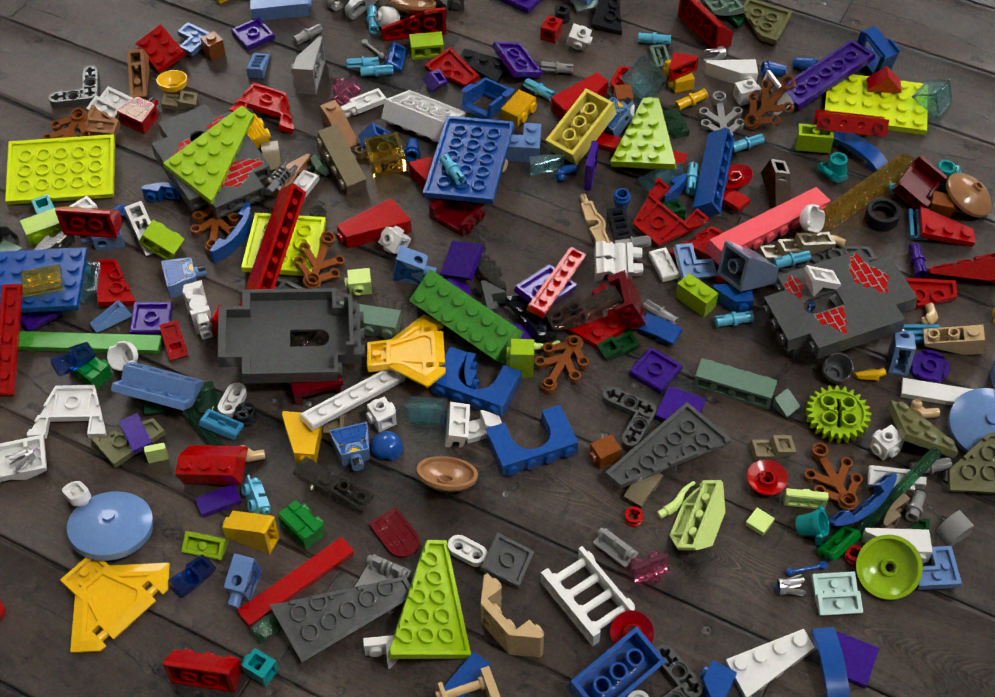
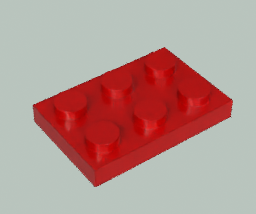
[135,24,186,74]

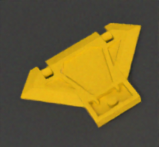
[367,314,446,388]
[60,558,170,653]

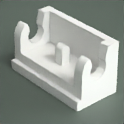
[445,402,470,448]

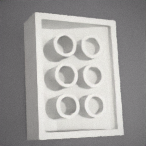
[381,90,467,142]

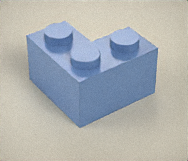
[506,123,541,163]

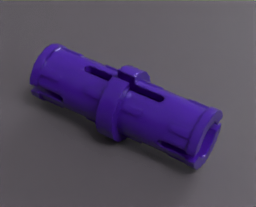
[908,243,928,278]

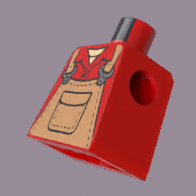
[117,96,158,134]

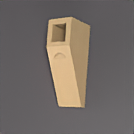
[923,325,985,355]

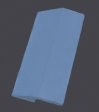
[111,362,204,411]

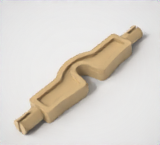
[579,194,610,243]

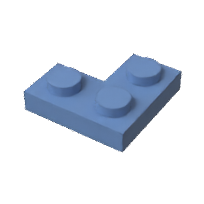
[177,22,209,57]
[673,243,717,280]
[917,546,962,590]

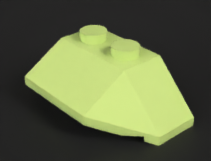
[670,480,725,550]

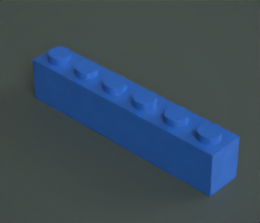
[693,127,735,217]

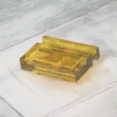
[21,264,63,297]

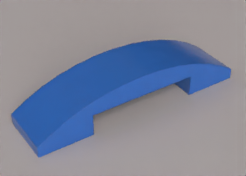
[832,131,890,175]
[209,201,253,263]
[829,473,897,526]
[811,627,850,697]

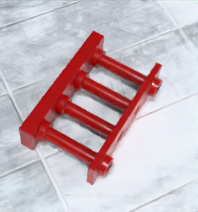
[813,109,889,137]

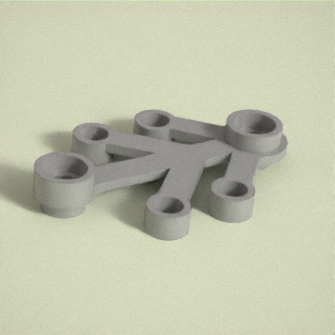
[698,91,745,136]

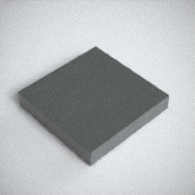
[479,532,534,589]

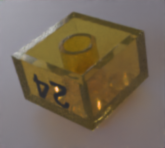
[364,132,406,177]

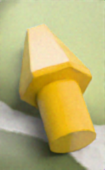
[853,368,886,381]

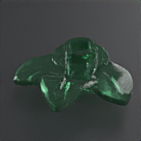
[191,381,224,414]

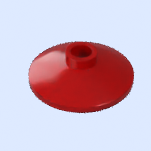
[725,164,753,189]
[747,460,788,496]
[610,610,654,645]

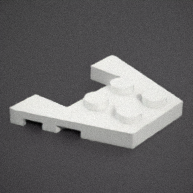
[27,385,107,439]

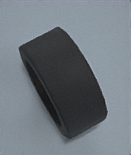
[864,198,901,232]

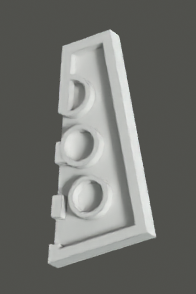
[725,629,815,697]

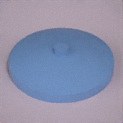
[948,388,995,454]
[67,491,154,561]

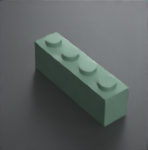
[340,301,402,339]
[693,358,778,410]

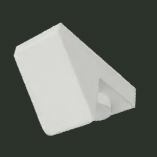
[804,265,841,296]
[466,410,502,444]
[363,635,399,669]

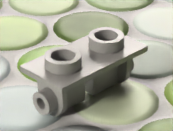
[593,528,639,568]

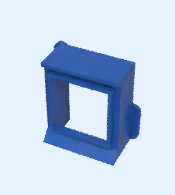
[857,26,900,74]
[461,77,515,119]

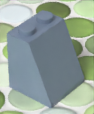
[717,241,779,291]

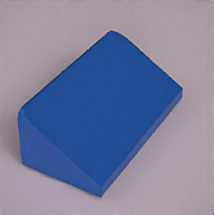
[384,41,407,72]

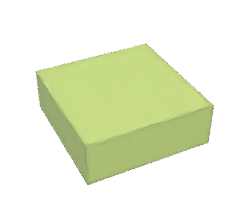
[144,443,169,463]
[745,508,775,536]

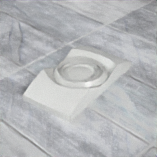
[0,435,47,482]

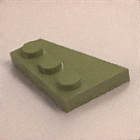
[92,418,166,468]

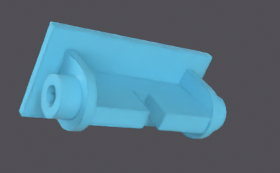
[241,475,271,515]

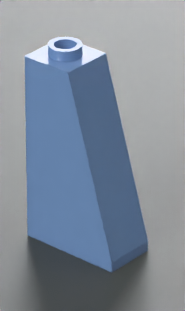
[250,0,312,21]

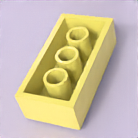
[546,88,617,165]

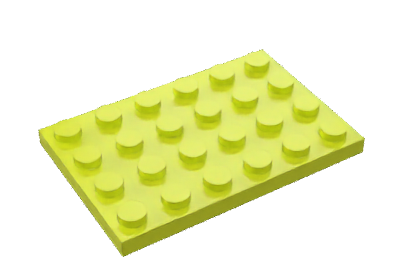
[824,74,928,135]
[5,134,115,205]

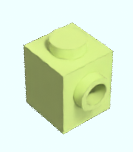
[344,268,372,296]

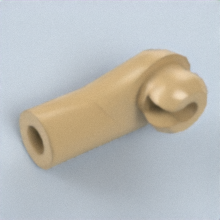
[921,303,938,325]
[240,445,265,462]

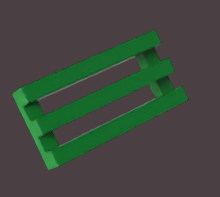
[817,526,862,561]

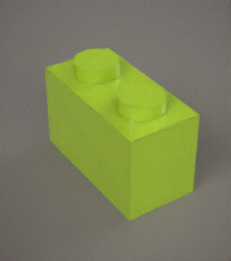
[409,32,444,60]
[795,123,834,153]
[20,208,64,247]
[138,220,185,260]
[675,273,718,317]
[507,339,534,378]

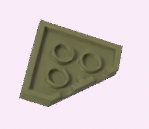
[743,0,793,45]
[887,400,958,458]
[947,433,995,494]

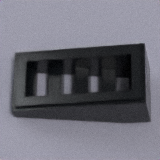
[606,206,634,240]

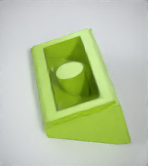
[181,531,229,560]

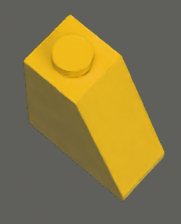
[282,411,323,466]
[222,511,280,555]

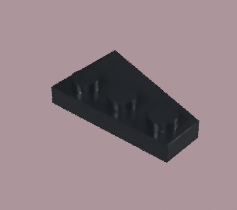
[591,0,622,35]
[460,49,508,83]
[505,296,557,340]

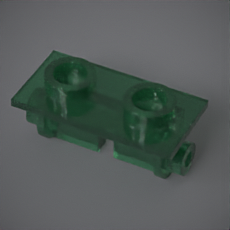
[249,612,282,644]

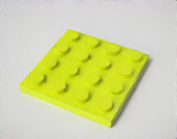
[241,213,326,276]

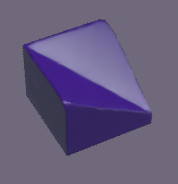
[423,69,448,92]

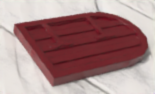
[368,507,419,558]

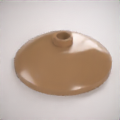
[389,0,436,17]
[946,173,992,218]
[416,456,478,493]

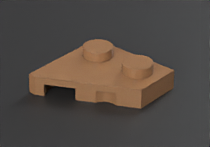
[85,105,120,138]

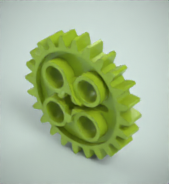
[805,385,871,443]

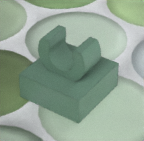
[308,154,331,177]

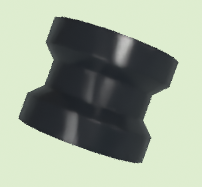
[554,4,571,24]
[235,402,257,427]

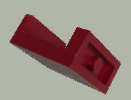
[892,155,948,210]
[429,198,486,237]
[608,270,646,331]
[289,374,344,405]

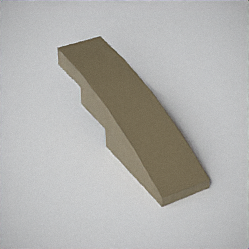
[757,232,836,262]

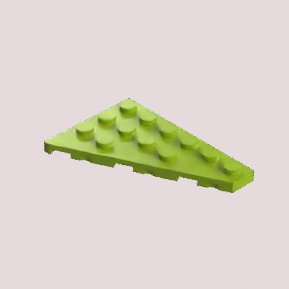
[610,97,677,170]
[163,106,254,205]
[387,540,471,659]

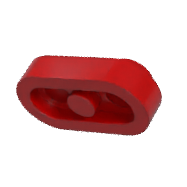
[610,66,633,91]

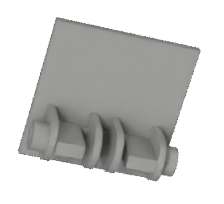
[355,554,411,587]

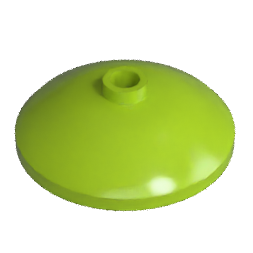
[856,534,923,600]

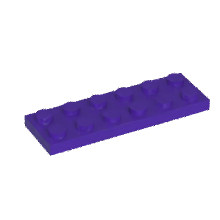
[786,39,875,109]

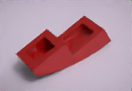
[722,189,751,213]
[159,320,188,361]

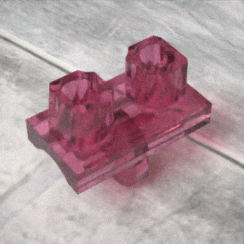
[331,75,362,105]
[630,550,670,584]

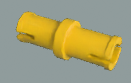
[674,88,708,111]

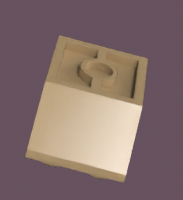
[481,573,544,657]

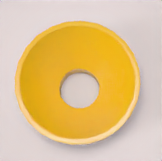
[156,70,187,94]

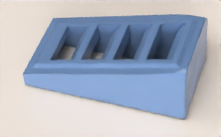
[246,53,270,79]
[90,300,132,333]

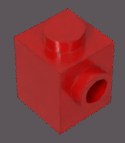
[540,15,563,44]

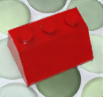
[55,206,122,238]
[175,445,248,485]
[163,649,242,693]

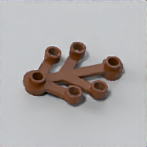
[744,75,796,130]
[42,108,92,139]
[190,208,240,255]
[293,231,345,289]
[534,335,589,395]
[803,442,863,511]

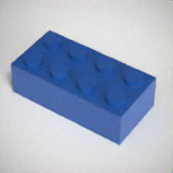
[566,626,666,697]

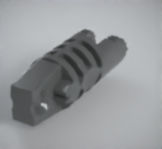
[264,157,298,196]

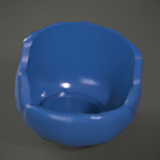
[371,431,404,461]

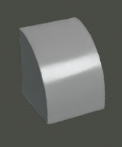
[936,510,974,546]

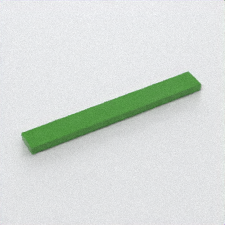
[18,331,163,354]

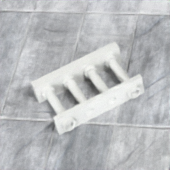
[541,546,635,646]

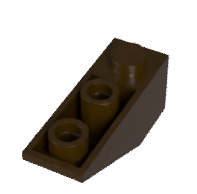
[760,159,791,208]

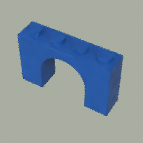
[431,347,522,418]
[486,405,578,477]

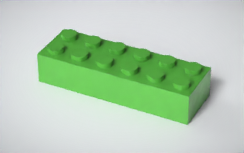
[409,269,524,364]

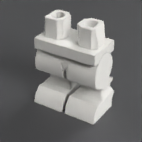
[594,241,643,281]
[182,280,213,340]

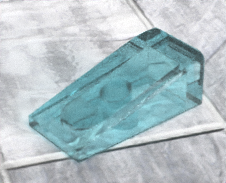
[529,154,564,177]

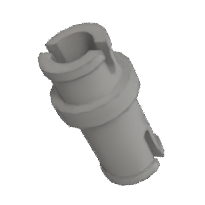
[905,490,926,522]

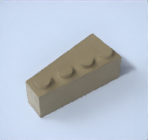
[316,124,367,195]

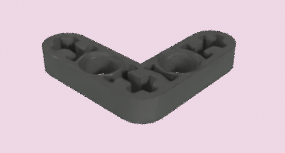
[48,65,99,108]
[602,387,656,451]
[656,644,703,697]

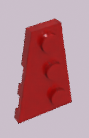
[424,47,480,87]
[918,206,975,247]
[97,259,136,307]
[905,278,957,311]

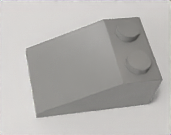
[291,36,325,95]

